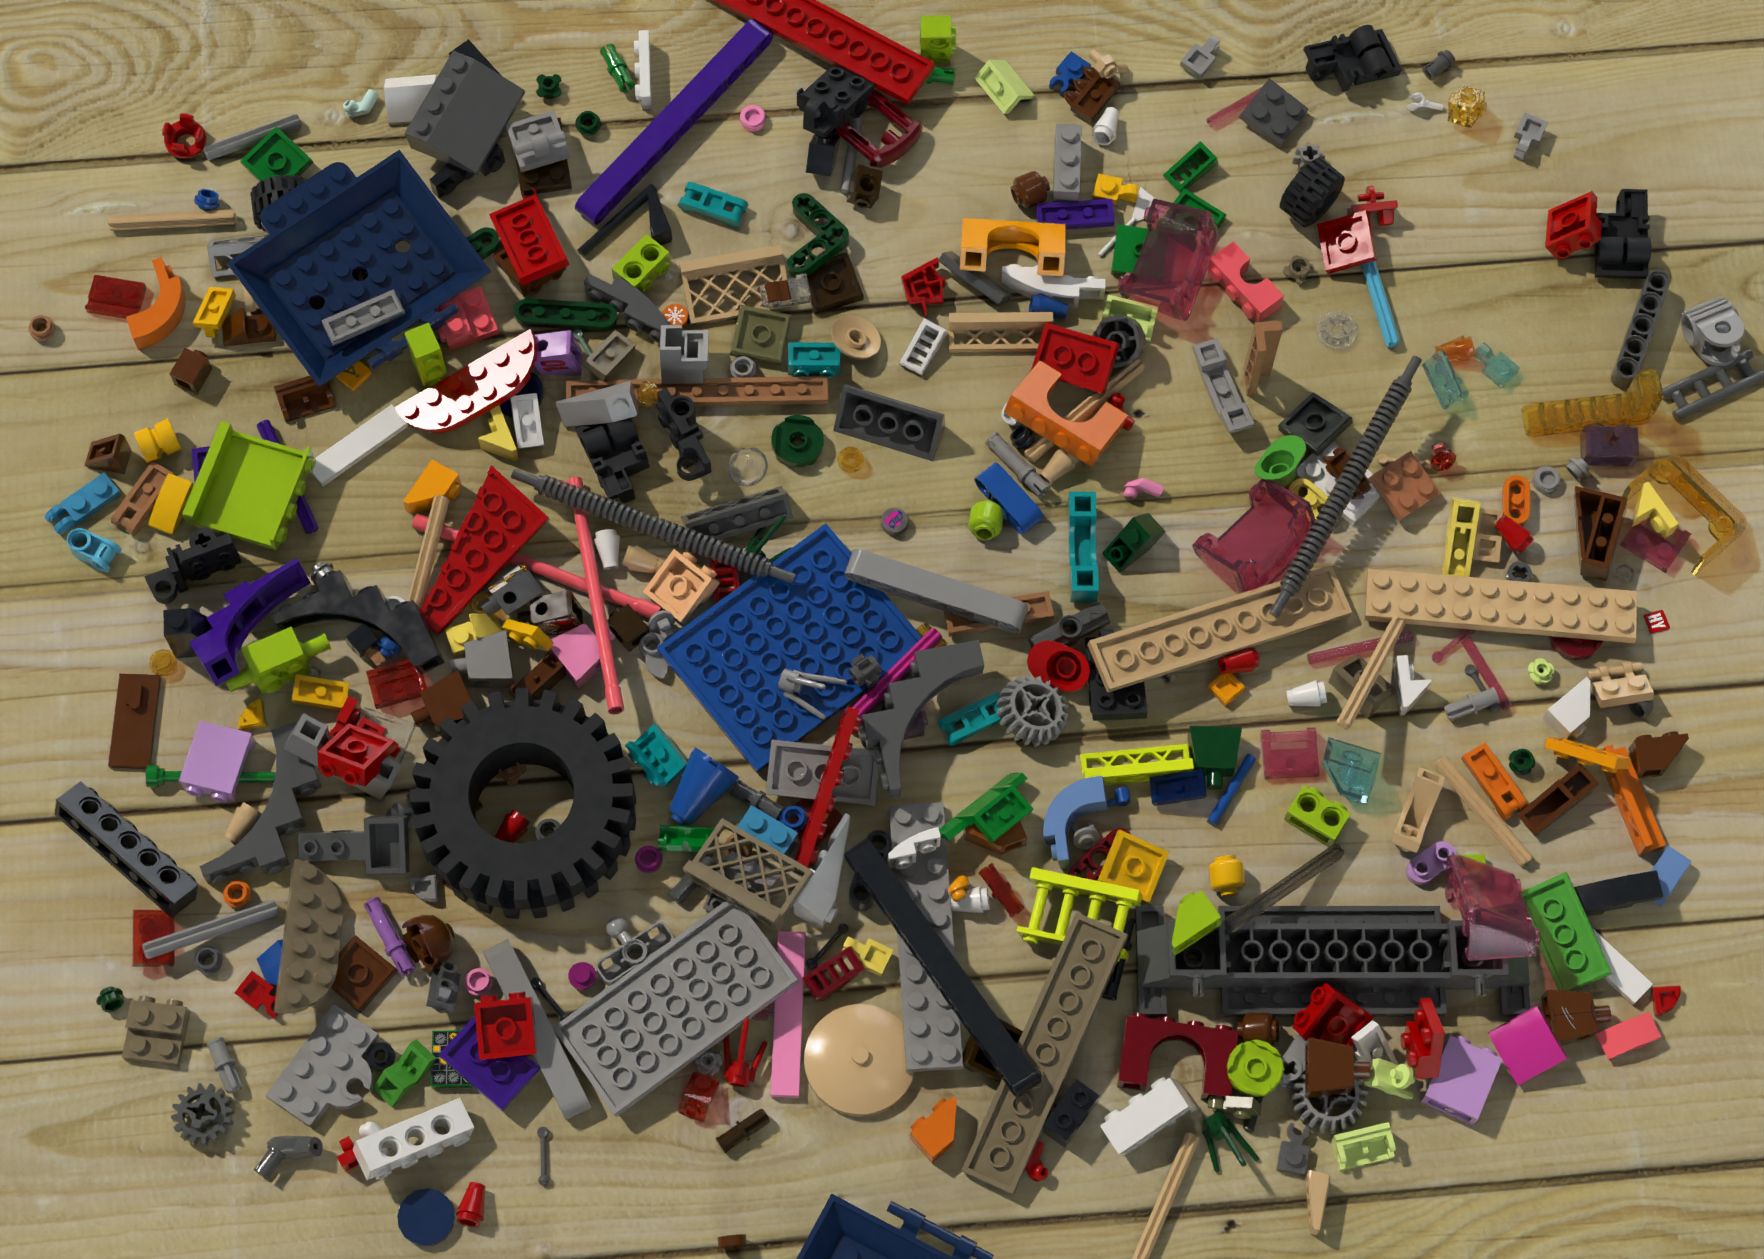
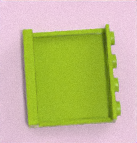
[182,421,316,551]

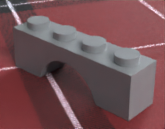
[283,713,401,800]

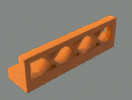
[1603,745,1666,856]

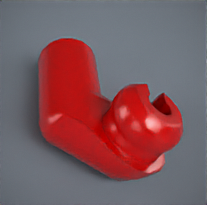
[1025,1141,1048,1182]

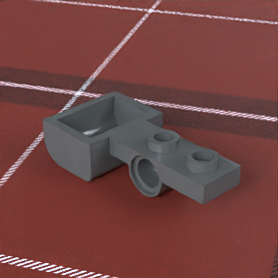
[298,815,410,874]

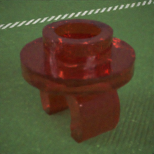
[1430,442,1456,471]

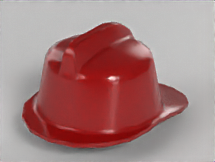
[1027,640,1090,692]

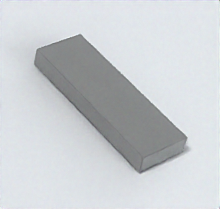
[321,289,405,346]

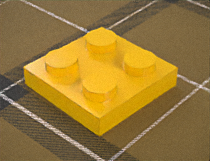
[1098,830,1169,903]

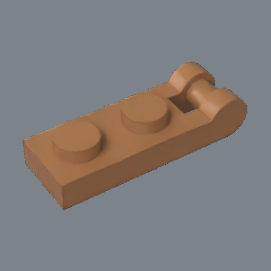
[111,461,174,536]

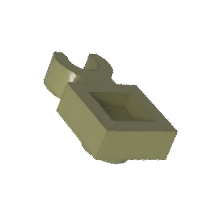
[1208,1096,1262,1119]

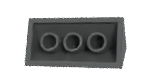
[833,384,945,461]

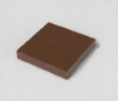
[331,935,398,1013]

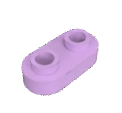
[1406,841,1457,886]

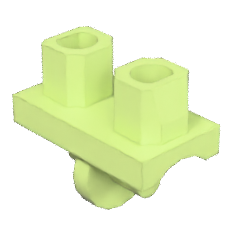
[1364,1058,1415,1099]

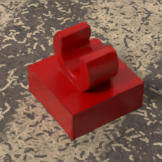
[337,1136,359,1172]

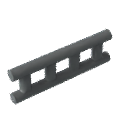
[1659,348,1764,421]

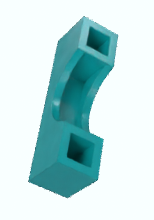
[1067,491,1099,602]

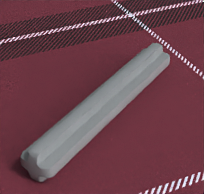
[203,114,302,160]

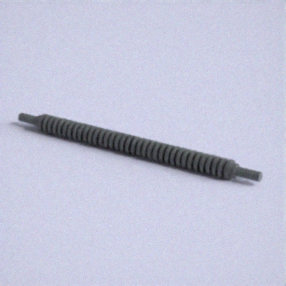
[1269,356,1422,618]
[511,469,797,584]

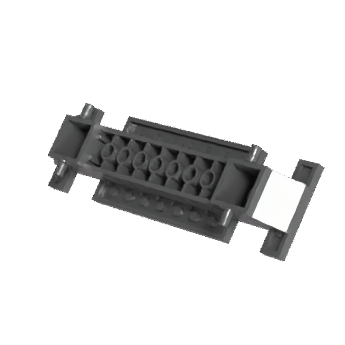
[1135,901,1530,1017]

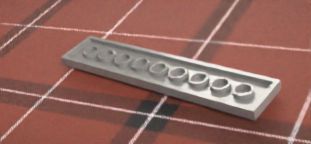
[889,802,963,1072]

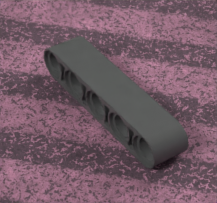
[1611,270,1670,389]

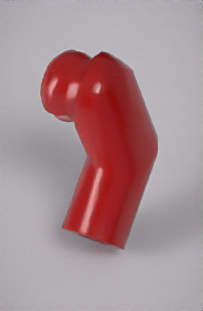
[1108,393,1135,431]

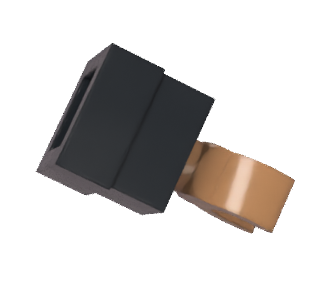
[346,623,387,671]

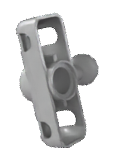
[596,917,674,986]

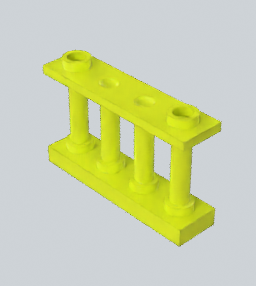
[1016,867,1143,962]

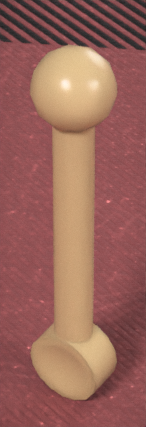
[1377,454,1433,469]

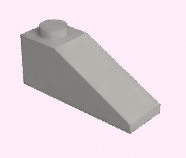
[556,381,639,427]

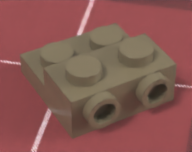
[122,996,190,1067]

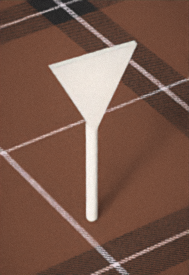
[1098,187,1168,257]

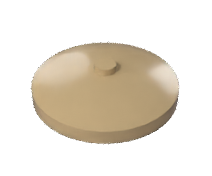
[804,1004,915,1117]

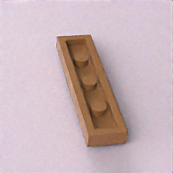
[944,591,1054,637]

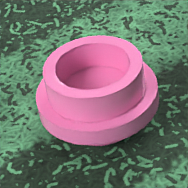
[465,968,493,996]

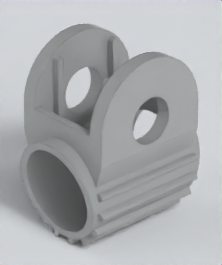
[1680,297,1744,366]

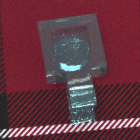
[1473,342,1520,389]

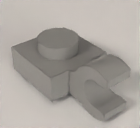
[1180,35,1221,79]
[1513,113,1548,160]

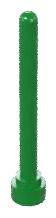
[146,765,276,787]

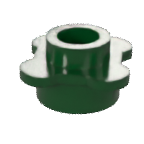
[536,74,562,99]

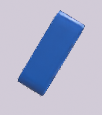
[974,462,1044,535]

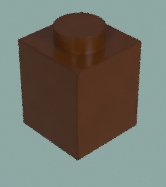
[169,348,212,394]

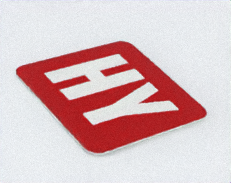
[1643,610,1670,634]

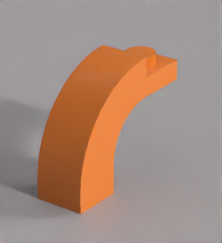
[126,257,186,350]

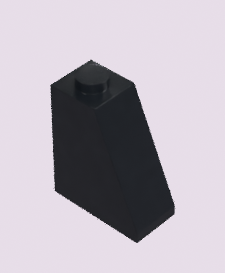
[163,608,212,658]

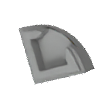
[408,875,439,904]

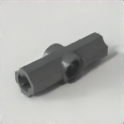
[1028,602,1110,649]

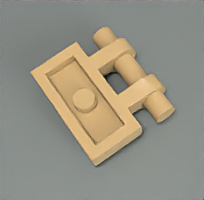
[1587,661,1654,708]

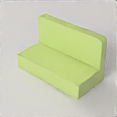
[974,60,1034,114]

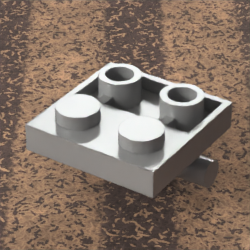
[506,110,570,172]

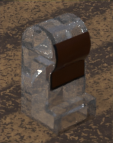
[759,273,811,309]

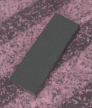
[939,251,1012,304]

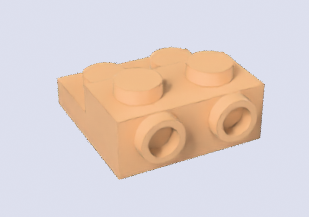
[643,549,720,624]

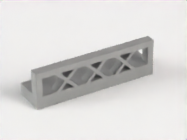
[207,234,269,277]

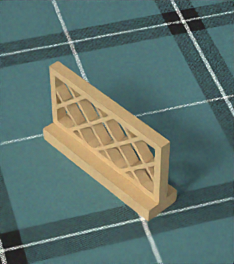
[679,245,793,326]

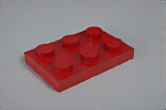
[1031,323,1120,394]

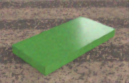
[1516,872,1613,991]

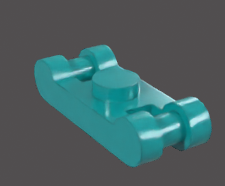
[678,182,749,228]
[937,692,1002,746]

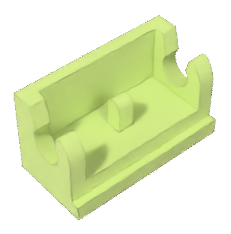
[1102,295,1158,342]
[1331,1122,1396,1171]

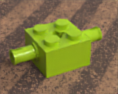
[226,626,331,694]

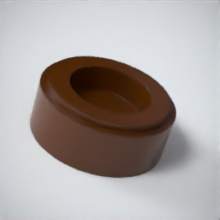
[717,1234,747,1250]

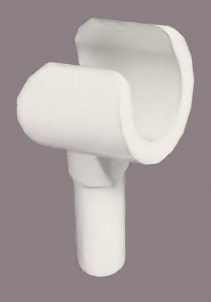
[1406,92,1443,111]

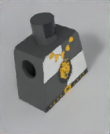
[480,563,543,617]

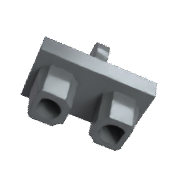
[426,961,461,1013]

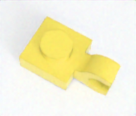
[842,937,894,977]

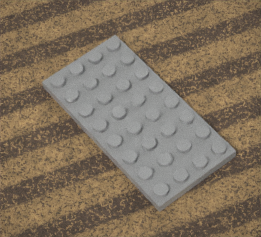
[553,901,799,1117]

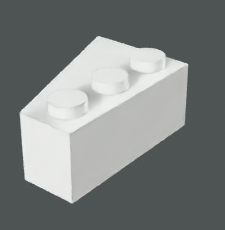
[1100,1077,1198,1155]

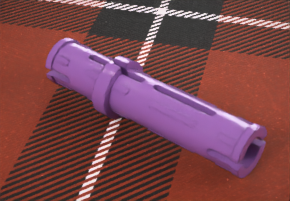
[364,897,416,976]

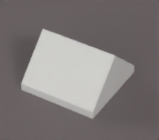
[384,75,437,125]

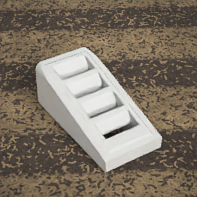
[899,318,948,376]

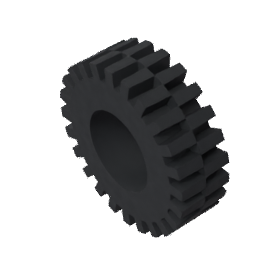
[410,688,636,919]

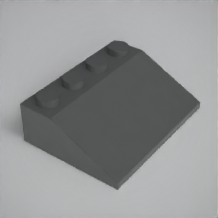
[404,51,525,175]

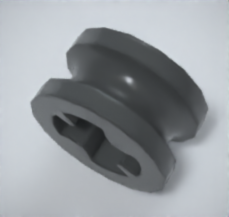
[1506,561,1532,582]

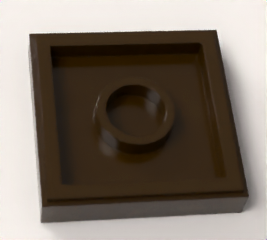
[799,252,864,314]

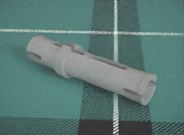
[985,432,1051,498]

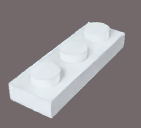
[634,30,652,110]

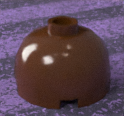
[402,915,455,972]

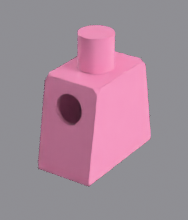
[548,624,615,690]

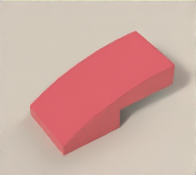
[1596,1012,1662,1060]

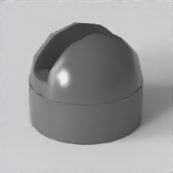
[1629,700,1654,719]

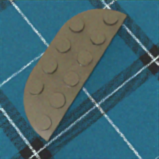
[274,858,343,1014]

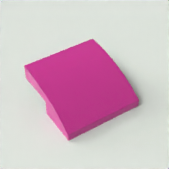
[1488,1006,1567,1085]

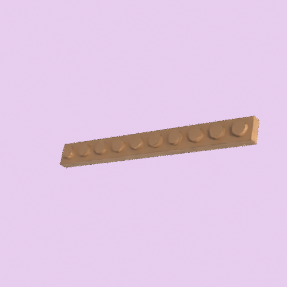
[566,376,828,408]

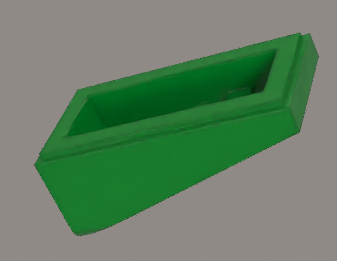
[1163,141,1219,193]

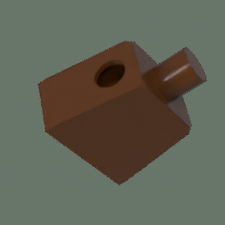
[411,670,471,734]
[1305,1038,1370,1098]

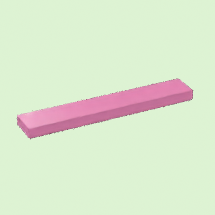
[771,931,806,1098]

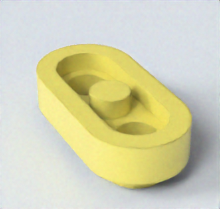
[1289,478,1328,520]

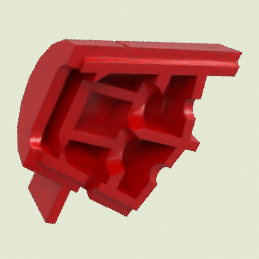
[901,257,945,318]

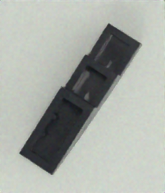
[1574,870,1663,917]

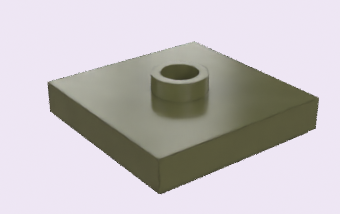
[730,305,791,365]

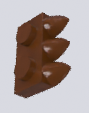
[1063,67,1120,123]

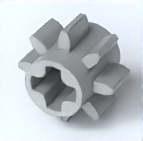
[1292,142,1325,172]

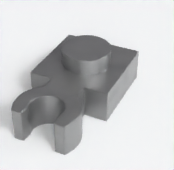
[1276,1123,1310,1176]

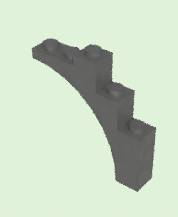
[858,640,984,798]
[200,721,322,884]

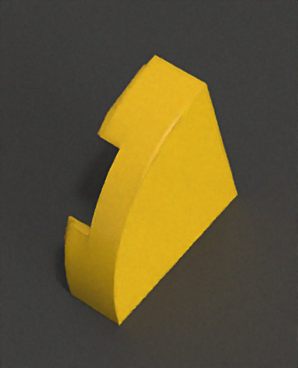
[238,698,267,731]

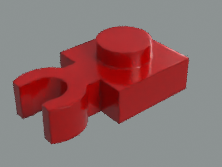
[234,970,278,1018]

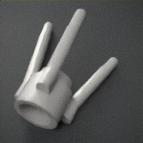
[778,668,847,720]

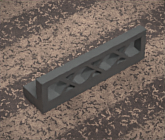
[681,486,794,541]

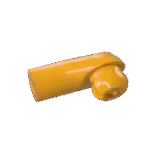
[948,875,970,902]

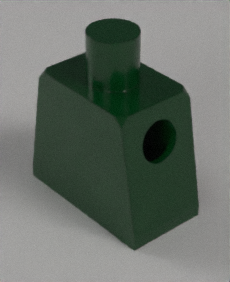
[1187,726,1242,790]

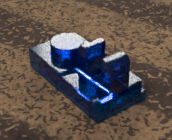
[1149,769,1207,806]

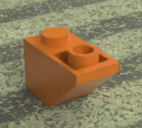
[910,1096,957,1163]

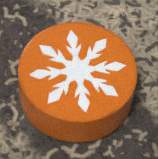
[662,304,688,329]

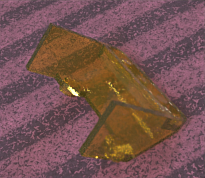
[1622,455,1747,575]

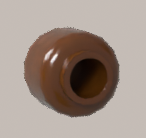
[1010,171,1050,208]
[1237,1012,1280,1046]

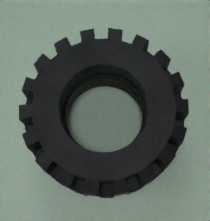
[1279,157,1345,227]
[250,175,307,232]

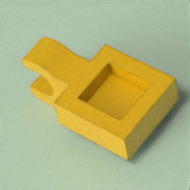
[1092,173,1139,205]

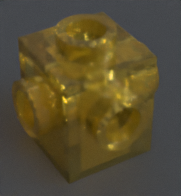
[1448,84,1487,128]

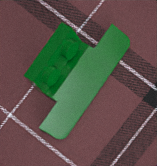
[939,773,1034,844]

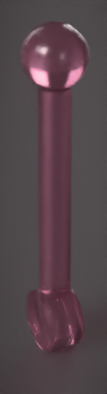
[1432,629,1476,663]

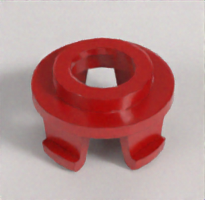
[162,113,207,159]

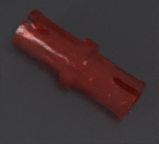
[978,863,1025,918]

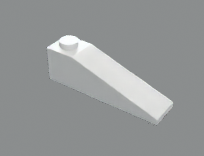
[793,813,850,929]

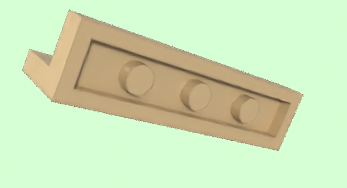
[948,312,1053,353]

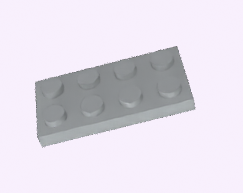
[766,740,879,806]

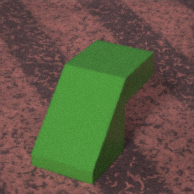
[373,1039,436,1107]

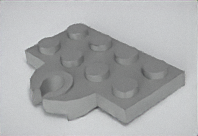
[265,1004,380,1128]

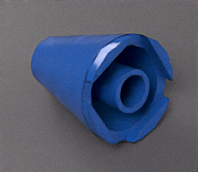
[669,747,739,826]

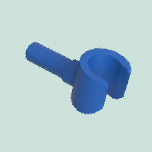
[1107,787,1130,808]

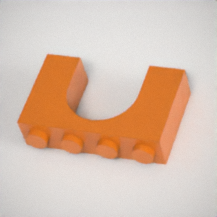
[1004,361,1128,467]

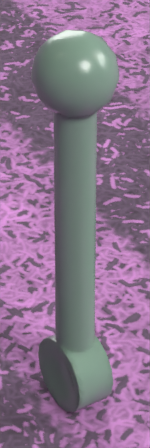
[573,329,592,357]

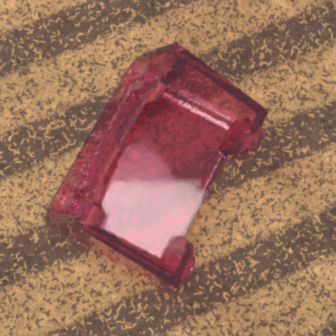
[1118,198,1219,321]
[1192,479,1315,594]
[1445,855,1540,961]

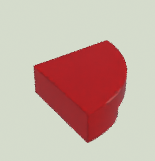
[1651,986,1681,1017]

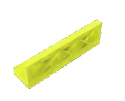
[1080,744,1194,785]

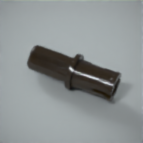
[715,1109,770,1154]

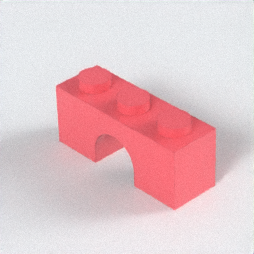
[1208,241,1284,322]

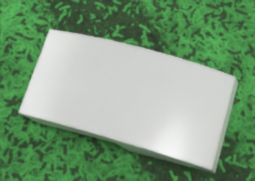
[888,827,941,869]

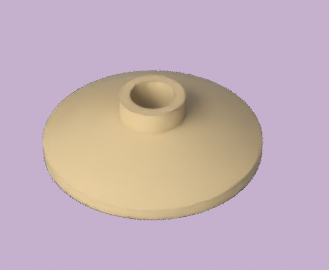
[831,315,881,359]

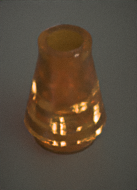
[1435,335,1475,362]

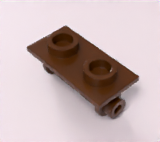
[1322,446,1371,499]

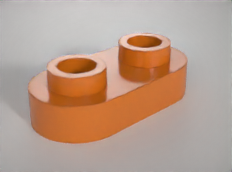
[1502,475,1530,526]

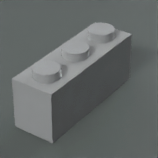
[1052,124,1082,203]

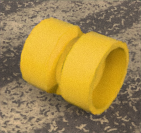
[133,418,182,464]

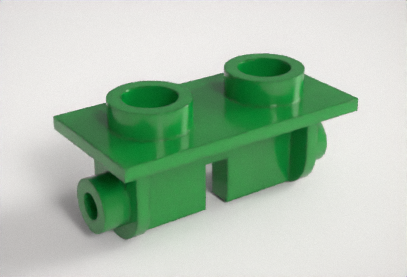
[658,825,715,854]

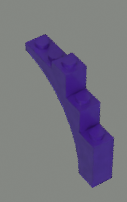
[189,558,311,686]

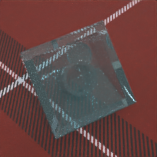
[1322,737,1381,804]

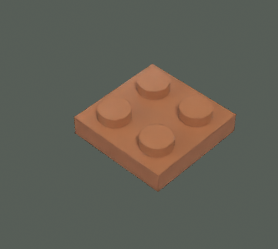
[1368,451,1441,522]

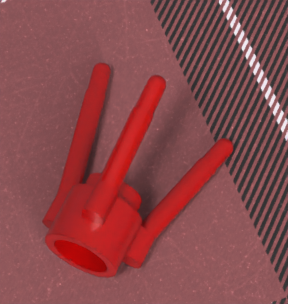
[723,1018,767,1088]

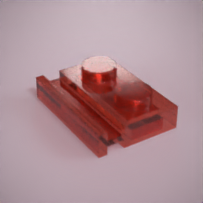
[85,275,147,319]
[366,659,427,709]
[132,910,175,967]

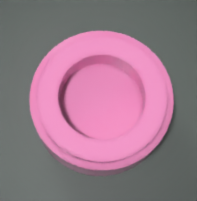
[740,105,766,132]

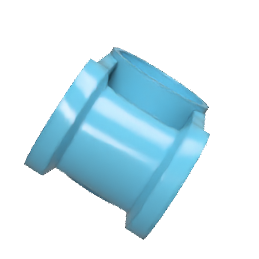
[67,528,122,573]

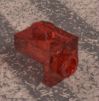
[678,1072,720,1122]

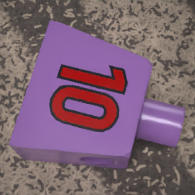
[534,330,583,376]

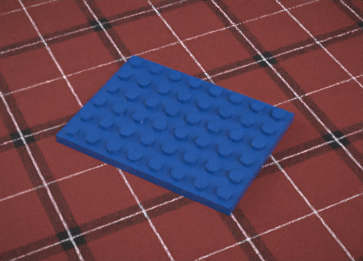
[657,523,922,773]

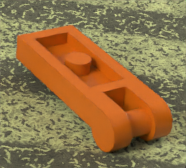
[1461,742,1528,821]

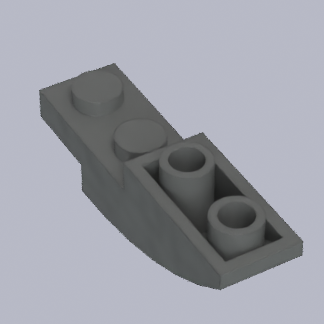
[584,274,668,343]

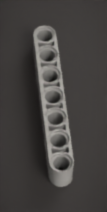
[844,549,1029,633]
[483,939,591,1120]

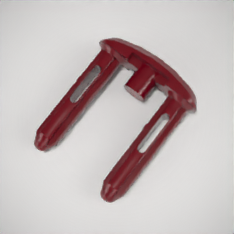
[833,89,923,168]

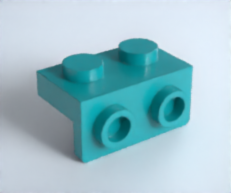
[788,342,840,378]
[625,724,687,787]

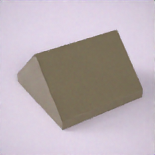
[1329,654,1396,719]

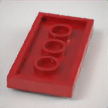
[489,194,570,286]

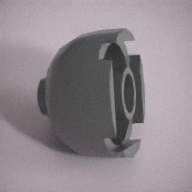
[1092,315,1146,367]

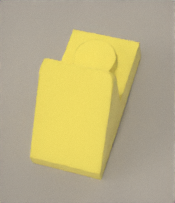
[478,405,519,462]
[1632,481,1679,539]
[445,613,502,657]

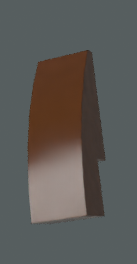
[1517,763,1600,836]

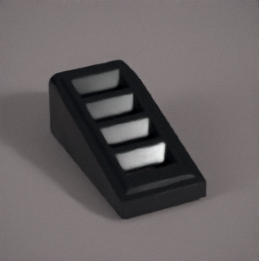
[648,187,673,245]

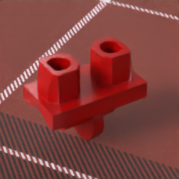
[1347,186,1398,226]

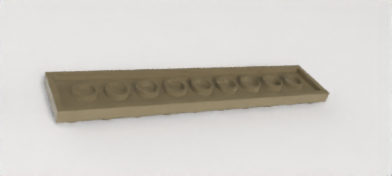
[961,912,1128,1195]

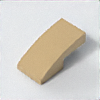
[1472,508,1503,563]

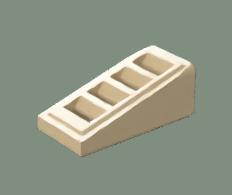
[1305,1170,1331,1235]

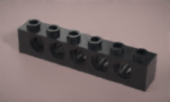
[54,781,198,918]

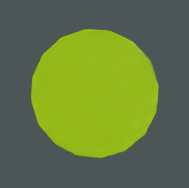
[1227,1040,1284,1097]

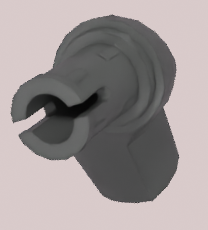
[254,1136,323,1180]

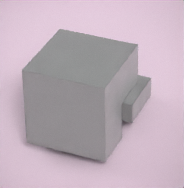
[660,325,709,384]

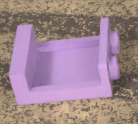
[179,720,256,803]
[1421,1035,1503,1125]

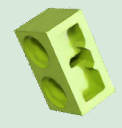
[920,15,956,64]
[611,234,671,293]
[1284,785,1351,848]

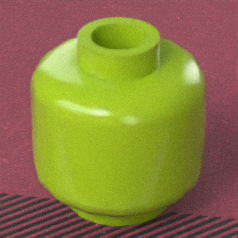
[968,500,1004,540]

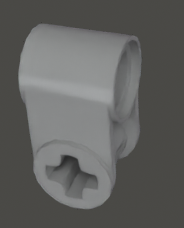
[1279,1034,1307,1088]

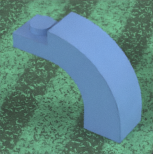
[1043,776,1108,869]

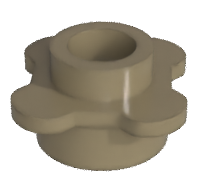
[1283,256,1314,284]

